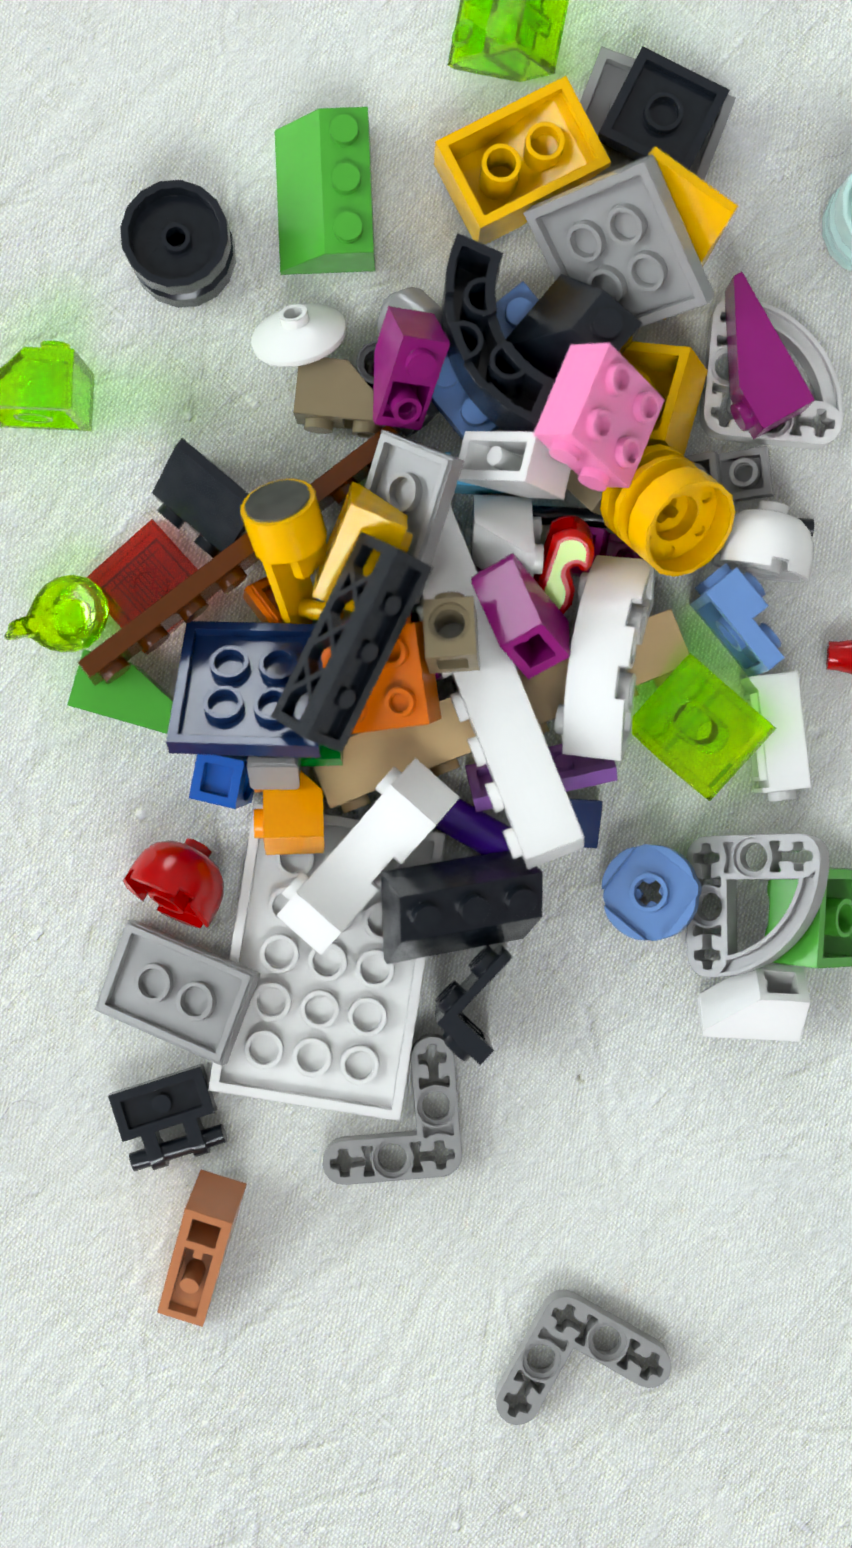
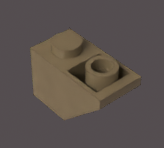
[293,357,385,439]

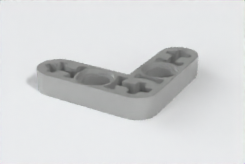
[322,1033,462,1185]
[495,1289,672,1425]

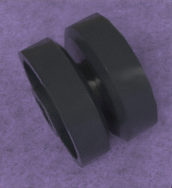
[120,180,236,308]

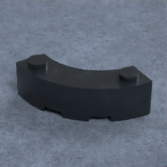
[441,233,556,432]

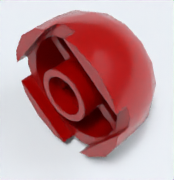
[123,838,224,929]

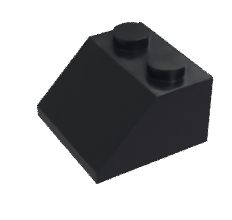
[152,438,249,558]

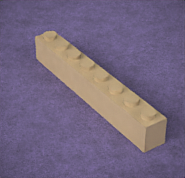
[313,609,693,814]

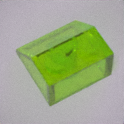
[0,341,95,431]
[632,653,777,801]

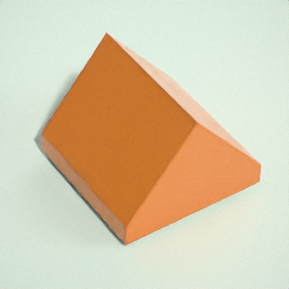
[243,577,284,623]

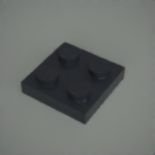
[598,46,730,171]

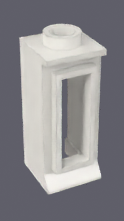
[740,671,811,802]

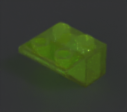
[448,0,569,82]

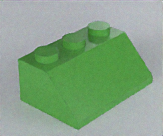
[275,107,375,275]

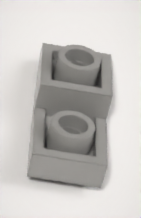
[684,446,774,502]

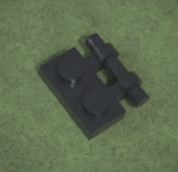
[108,1063,227,1172]

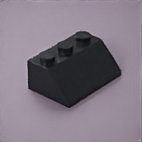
[381,850,543,964]

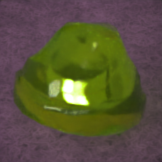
[4,574,109,653]

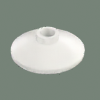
[251,303,347,367]

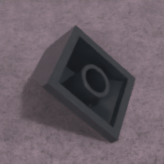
[506,274,642,380]

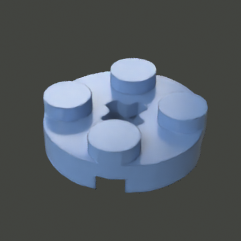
[602,844,702,941]

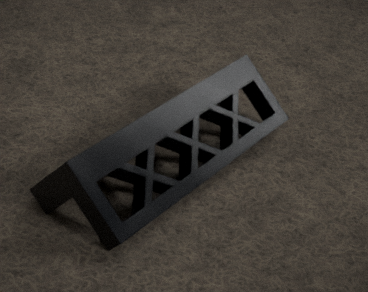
[271,532,433,753]

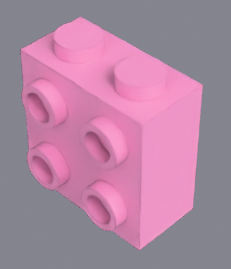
[533,343,665,491]

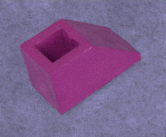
[373,306,450,430]
[471,553,570,679]

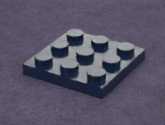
[166,621,323,758]

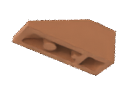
[157,1169,247,1327]

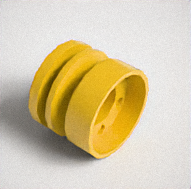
[600,444,735,577]

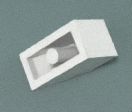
[458,431,571,499]

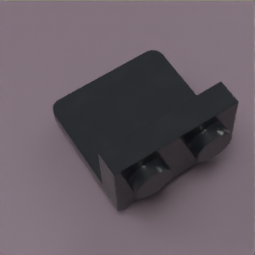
[435,943,513,1065]

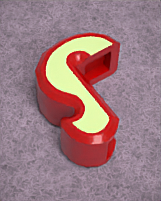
[533,515,594,614]

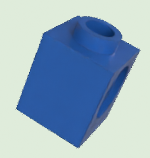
[189,754,254,809]

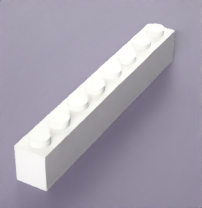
[416,506,584,869]

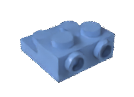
[690,563,785,677]

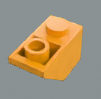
[254,771,324,855]

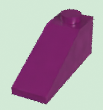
[724,272,815,440]

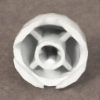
[712,501,814,583]

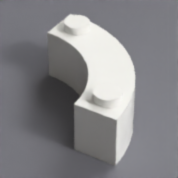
[555,555,654,761]
[276,758,460,955]

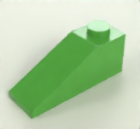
[67,649,173,734]

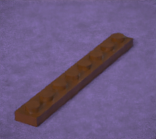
[78,426,398,686]

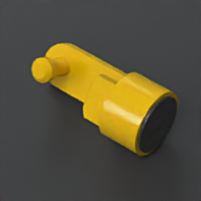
[240,479,344,624]

